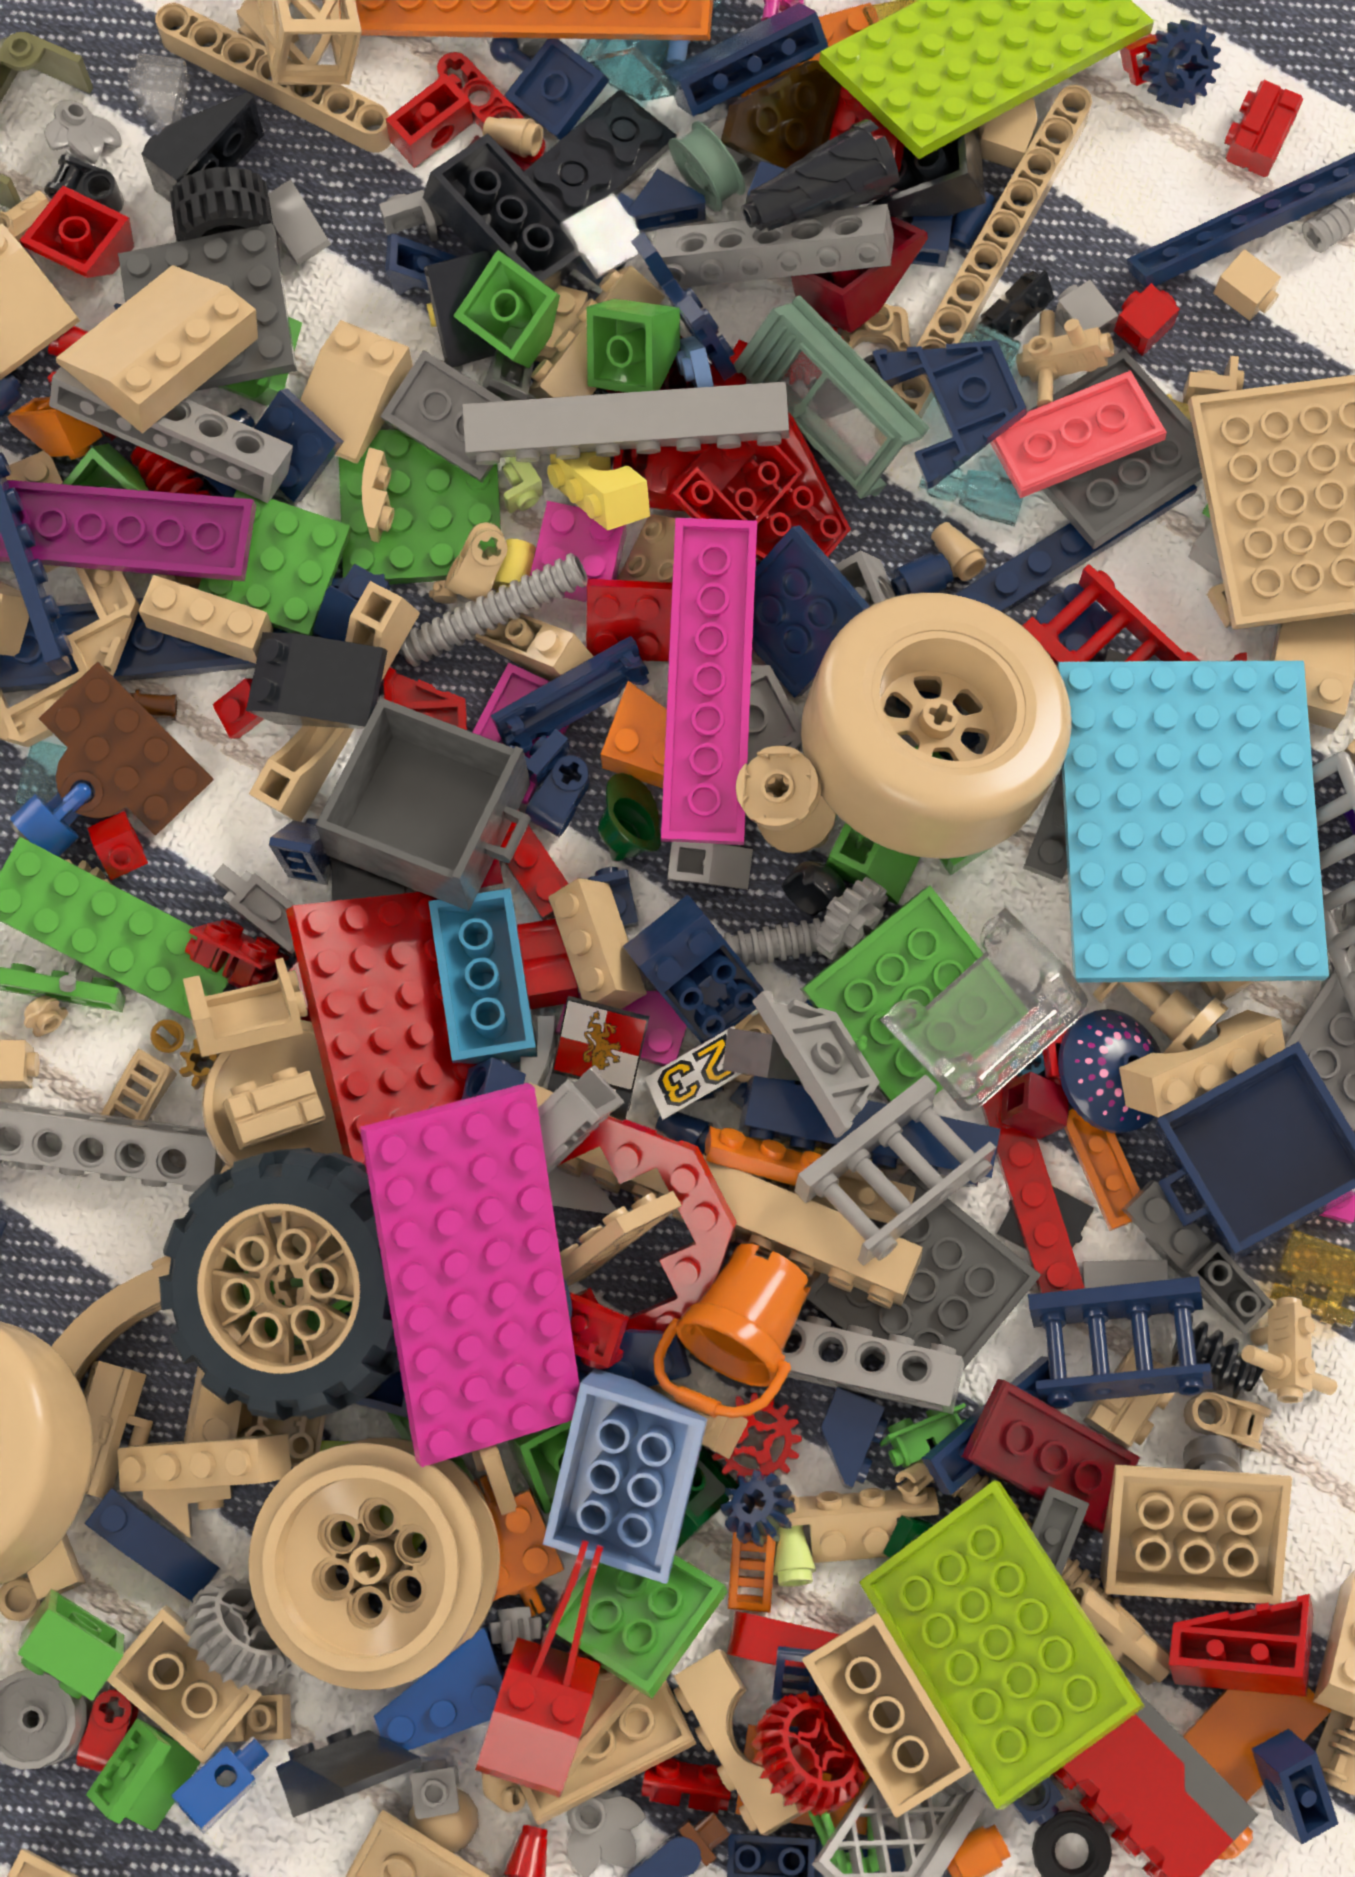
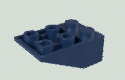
[623,894,765,1044]

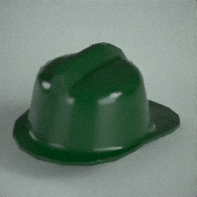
[598,773,661,862]

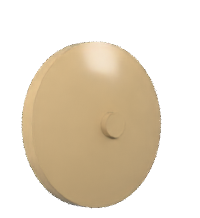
[202,1020,343,1168]

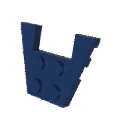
[631,232,737,381]
[872,340,1027,489]

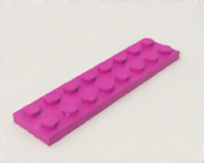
[661,518,757,845]

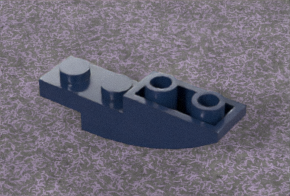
[727,1833,906,1877]

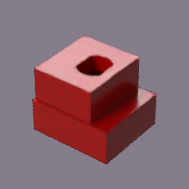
[1120,33,1158,86]

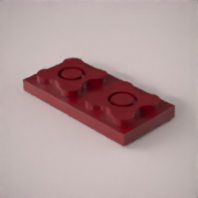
[962,1379,1140,1535]

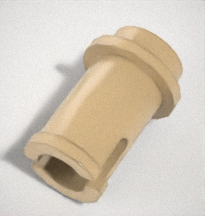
[895,1460,935,1497]

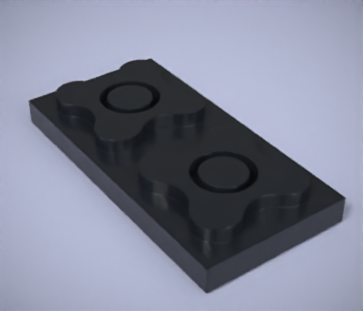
[524,89,677,228]

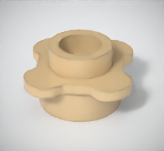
[24,996,68,1037]

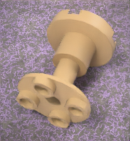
[736,746,837,853]
[1092,982,1228,1053]

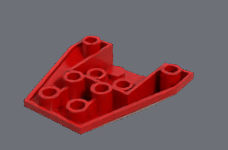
[670,412,851,561]

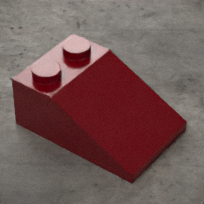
[791,217,928,333]

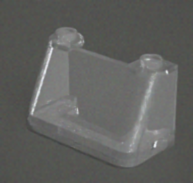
[880,908,1088,1111]

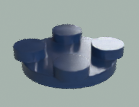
[1035,583,1113,651]

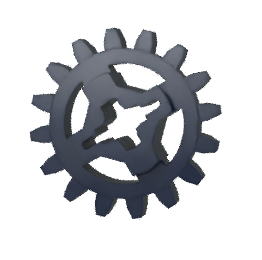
[1142,19,1221,108]

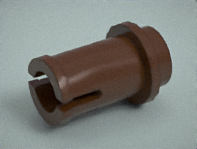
[130,689,177,720]

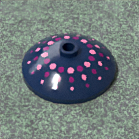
[1058,1009,1162,1133]

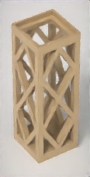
[256,0,362,85]

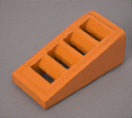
[727,1532,776,1613]

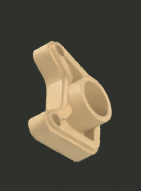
[840,303,911,352]

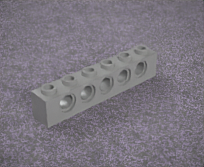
[654,204,894,290]
[49,366,293,503]
[0,1101,223,1192]
[783,1316,964,1414]

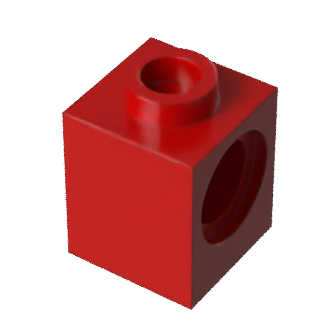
[87,811,148,880]

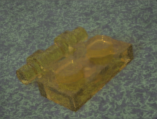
[1269,1229,1355,1327]

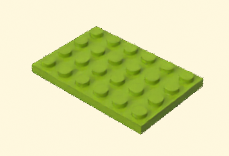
[859,1480,1145,1810]

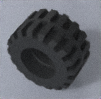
[169,167,273,242]

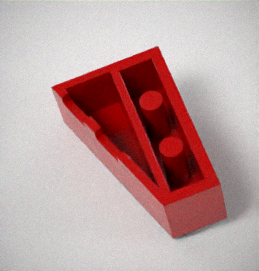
[1169,1593,1314,1697]

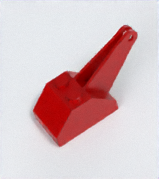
[475,1540,604,1798]

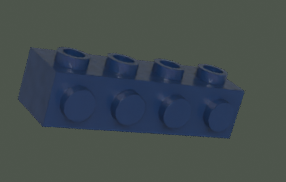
[664,2,829,117]

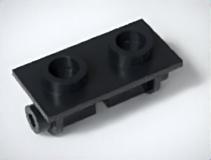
[978,270,1055,349]

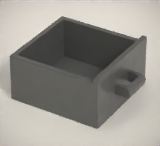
[315,697,531,911]

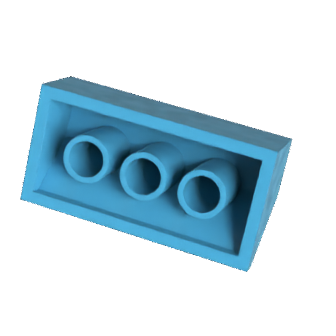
[428,888,537,1064]

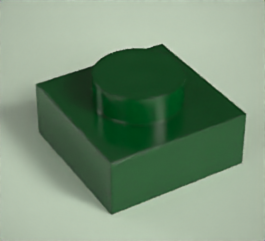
[883,1515,933,1558]

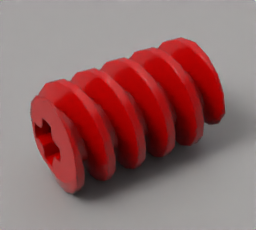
[131,446,212,496]

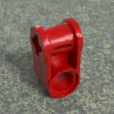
[76,1689,140,1772]

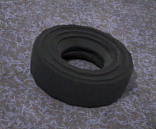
[1032,1810,1112,1877]

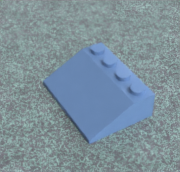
[543,1368,708,1584]

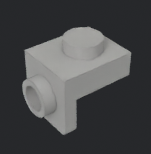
[379,190,442,242]
[410,1758,460,1819]

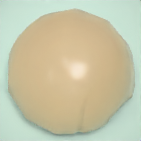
[408,1788,479,1853]

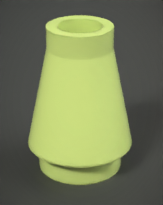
[773,1525,816,1587]

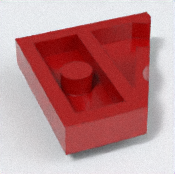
[384,667,467,730]

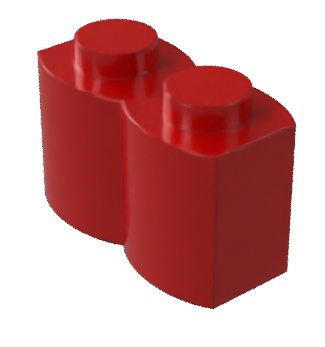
[517,918,579,1010]

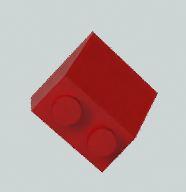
[19,186,135,278]

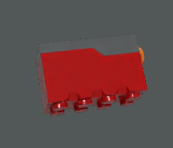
[1052,1683,1258,1877]

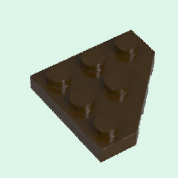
[721,60,842,169]

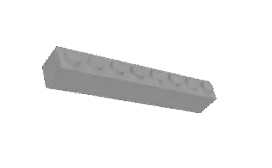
[462,382,789,465]

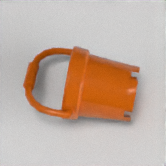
[653,1244,811,1418]

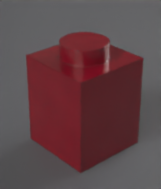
[1001,1071,1069,1140]

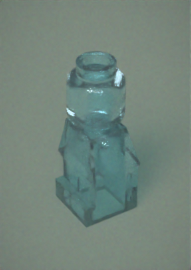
[919,467,1023,527]

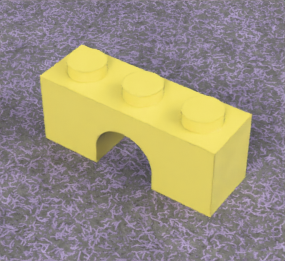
[547,451,650,531]

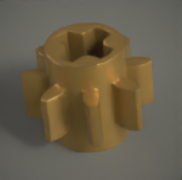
[179,1039,220,1090]

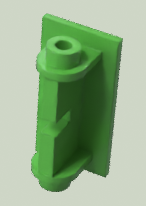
[879,1403,967,1468]

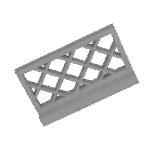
[812,1776,989,1877]

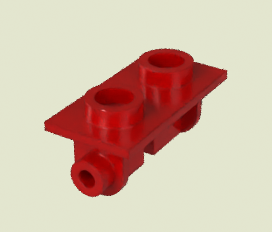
[641,1757,731,1814]

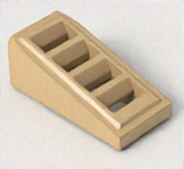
[101,1048,177,1144]

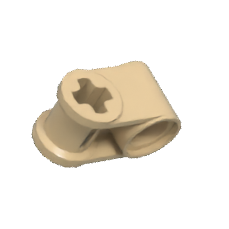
[444,522,508,602]
[1183,1392,1272,1452]

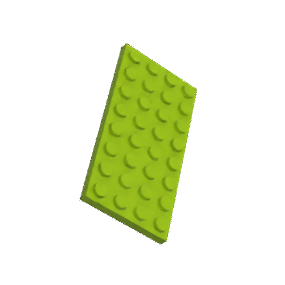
[819,0,1154,159]

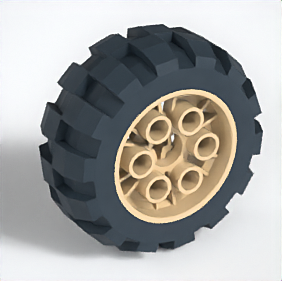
[159,1148,400,1421]

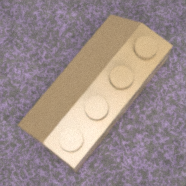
[802,1612,973,1818]

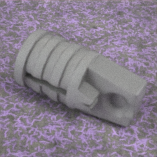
[1302,194,1355,253]

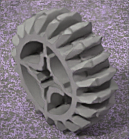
[183,1575,292,1690]

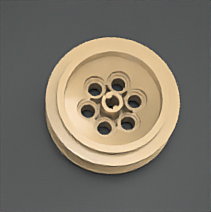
[248,1437,500,1690]

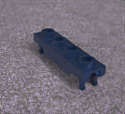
[490,636,649,753]

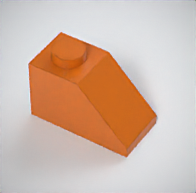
[7,397,103,459]

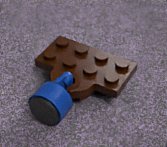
[10,662,214,857]

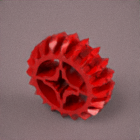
[751,1691,866,1816]

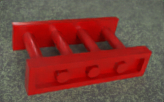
[1022,564,1200,666]

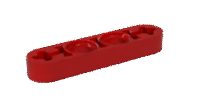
[437,52,546,166]

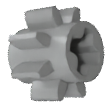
[489,1607,543,1655]

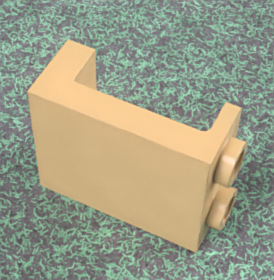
[183,958,308,1057]

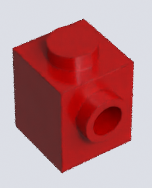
[1114,284,1180,356]

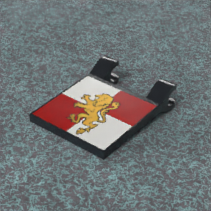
[547,996,650,1121]

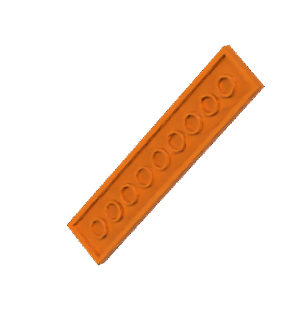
[339,0,713,41]

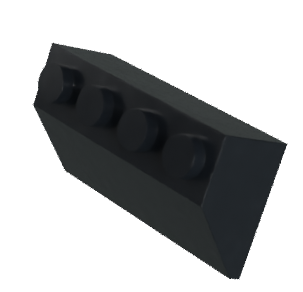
[422,133,593,291]

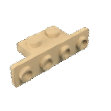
[786,1487,939,1563]

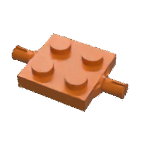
[472,1474,565,1617]

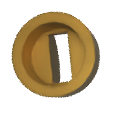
[150,1019,185,1053]

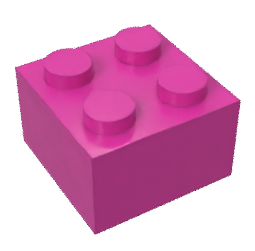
[530,501,627,602]

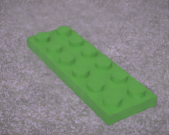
[0,837,230,1021]

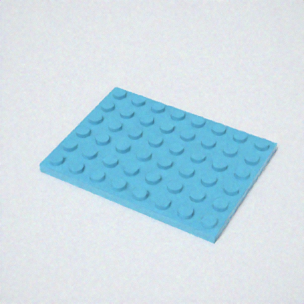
[1057,661,1329,983]

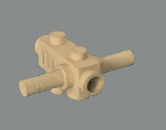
[1016,310,1114,407]
[1241,1297,1337,1403]

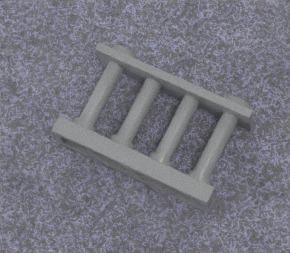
[795,1074,996,1266]

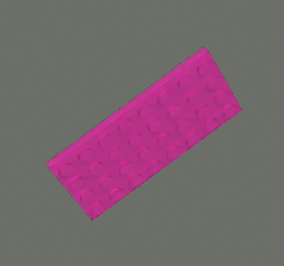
[360,1083,580,1467]

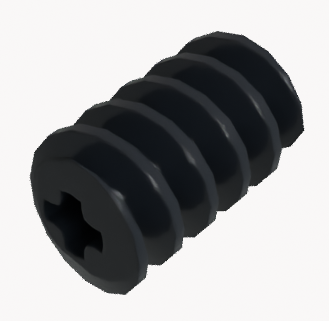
[1171,1314,1264,1399]

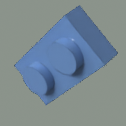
[675,336,714,388]

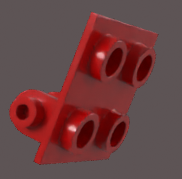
[185,919,289,987]

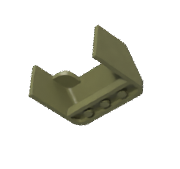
[0,32,93,209]

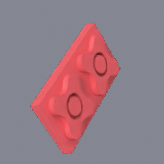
[990,370,1167,498]

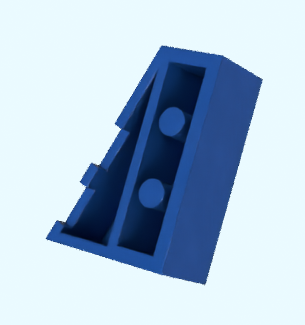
[374,1627,504,1751]

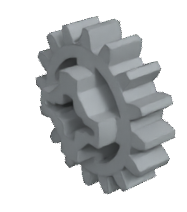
[815,877,888,961]

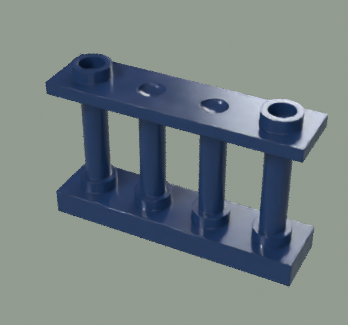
[1028,1276,1213,1409]

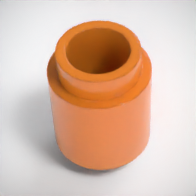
[947,1824,1011,1877]

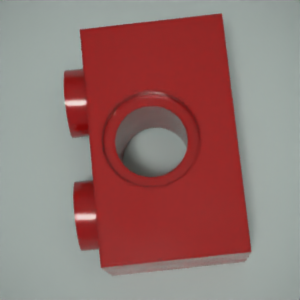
[385,73,473,168]

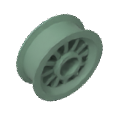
[668,121,746,212]

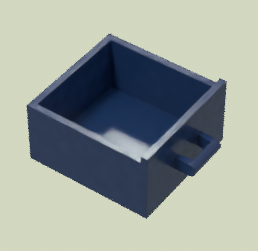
[1156,1041,1355,1261]

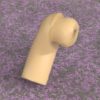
[481,1772,526,1812]

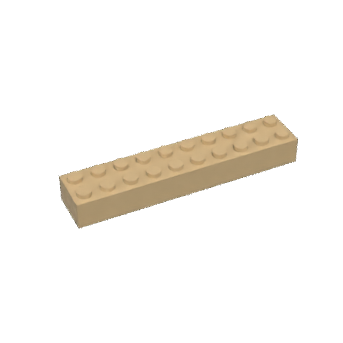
[529,1082,923,1309]

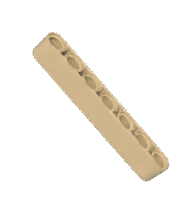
[155,3,391,153]

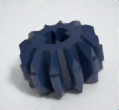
[720,1469,796,1547]

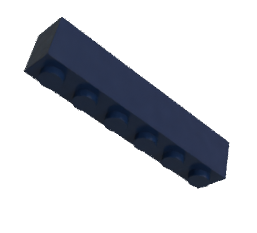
[738,1076,1000,1188]

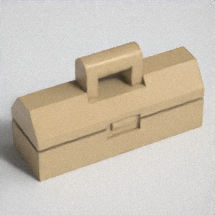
[83,1361,153,1498]

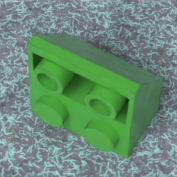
[826,823,920,905]

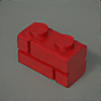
[1224,80,1304,178]

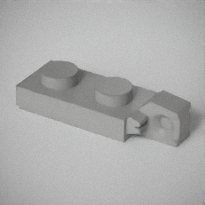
[213,863,296,957]

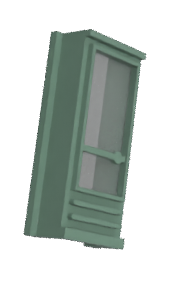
[734,296,930,499]

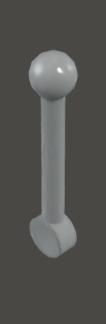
[59,961,83,992]

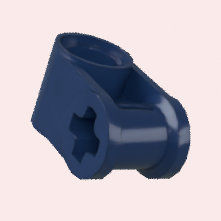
[524,755,590,838]

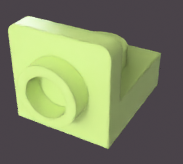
[502,457,543,513]

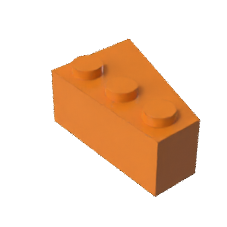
[601,681,667,788]

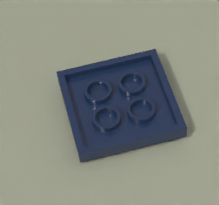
[752,525,870,698]

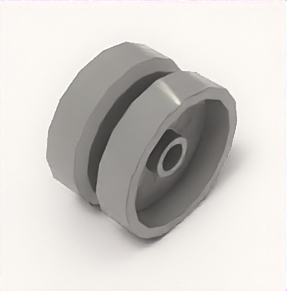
[0,1670,92,1770]

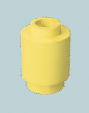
[492,539,536,593]

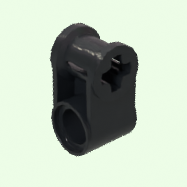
[44,154,124,213]

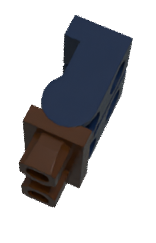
[621,1811,730,1877]

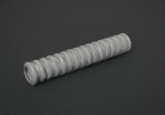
[400,553,588,667]
[637,918,823,983]

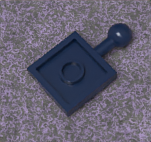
[490,38,610,140]

